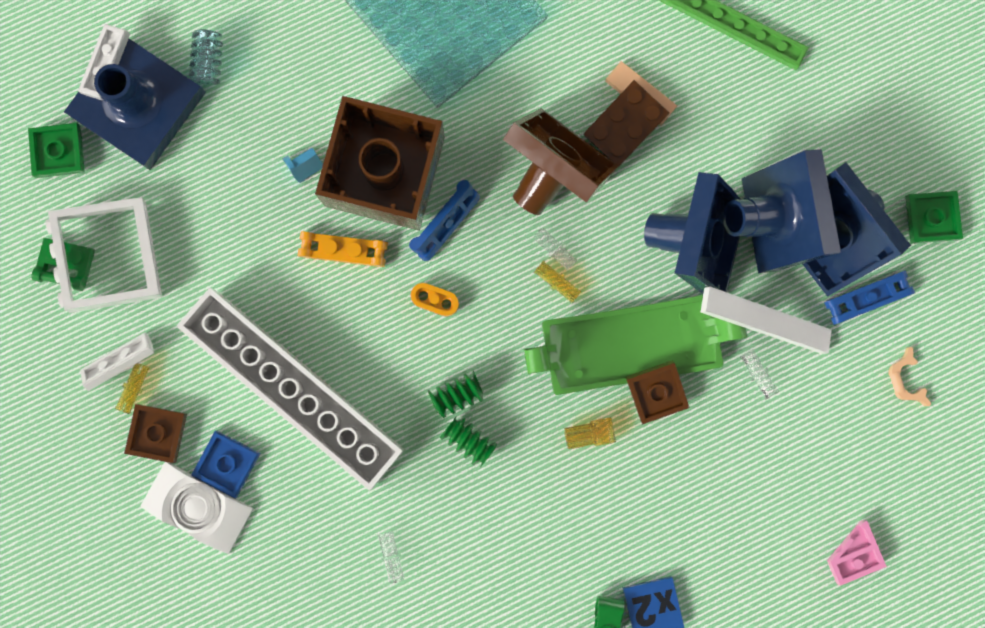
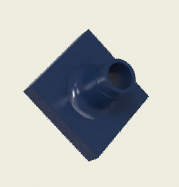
[64,39,206,170]
[723,149,841,274]
[802,162,911,297]
[644,172,741,294]

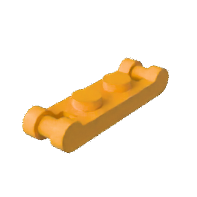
[297,231,388,267]

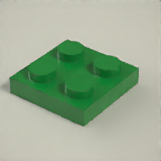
[28,123,85,178]
[905,191,963,244]

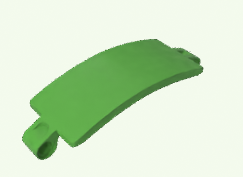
[524,295,748,395]

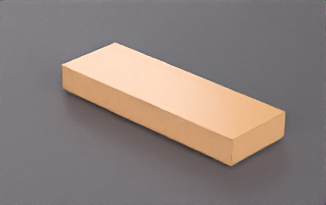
[605,61,677,126]

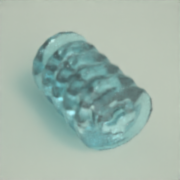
[189,29,223,85]

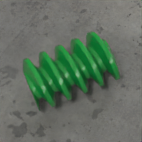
[428,371,483,418]
[440,416,497,468]

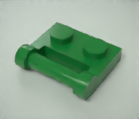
[31,238,95,291]

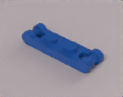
[409,180,480,261]
[824,270,915,325]

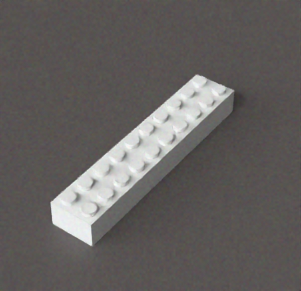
[176,288,405,491]

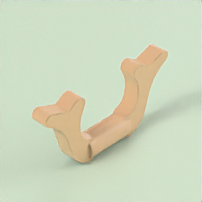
[889,347,931,406]

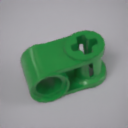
[594,596,624,628]

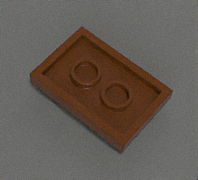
[583,80,669,168]

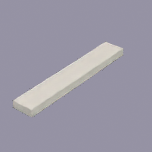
[701,287,832,354]

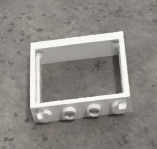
[45,197,162,313]

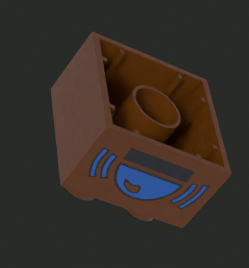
[315,96,445,231]

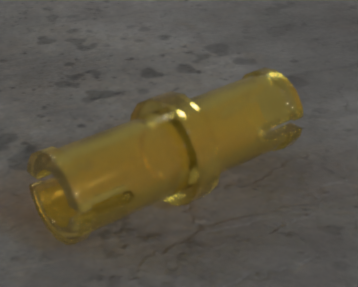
[533,260,581,303]
[114,363,150,414]

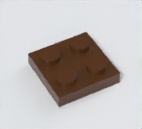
[625,360,690,425]
[124,404,187,463]

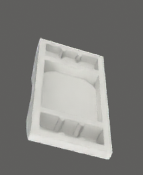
[141,462,254,554]

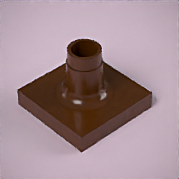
[503,108,618,215]

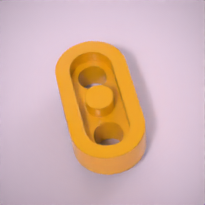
[411,283,459,317]

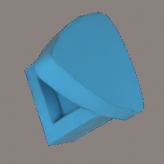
[282,148,323,183]

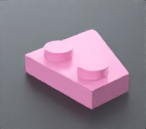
[827,520,887,586]

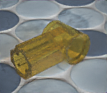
[564,417,616,449]

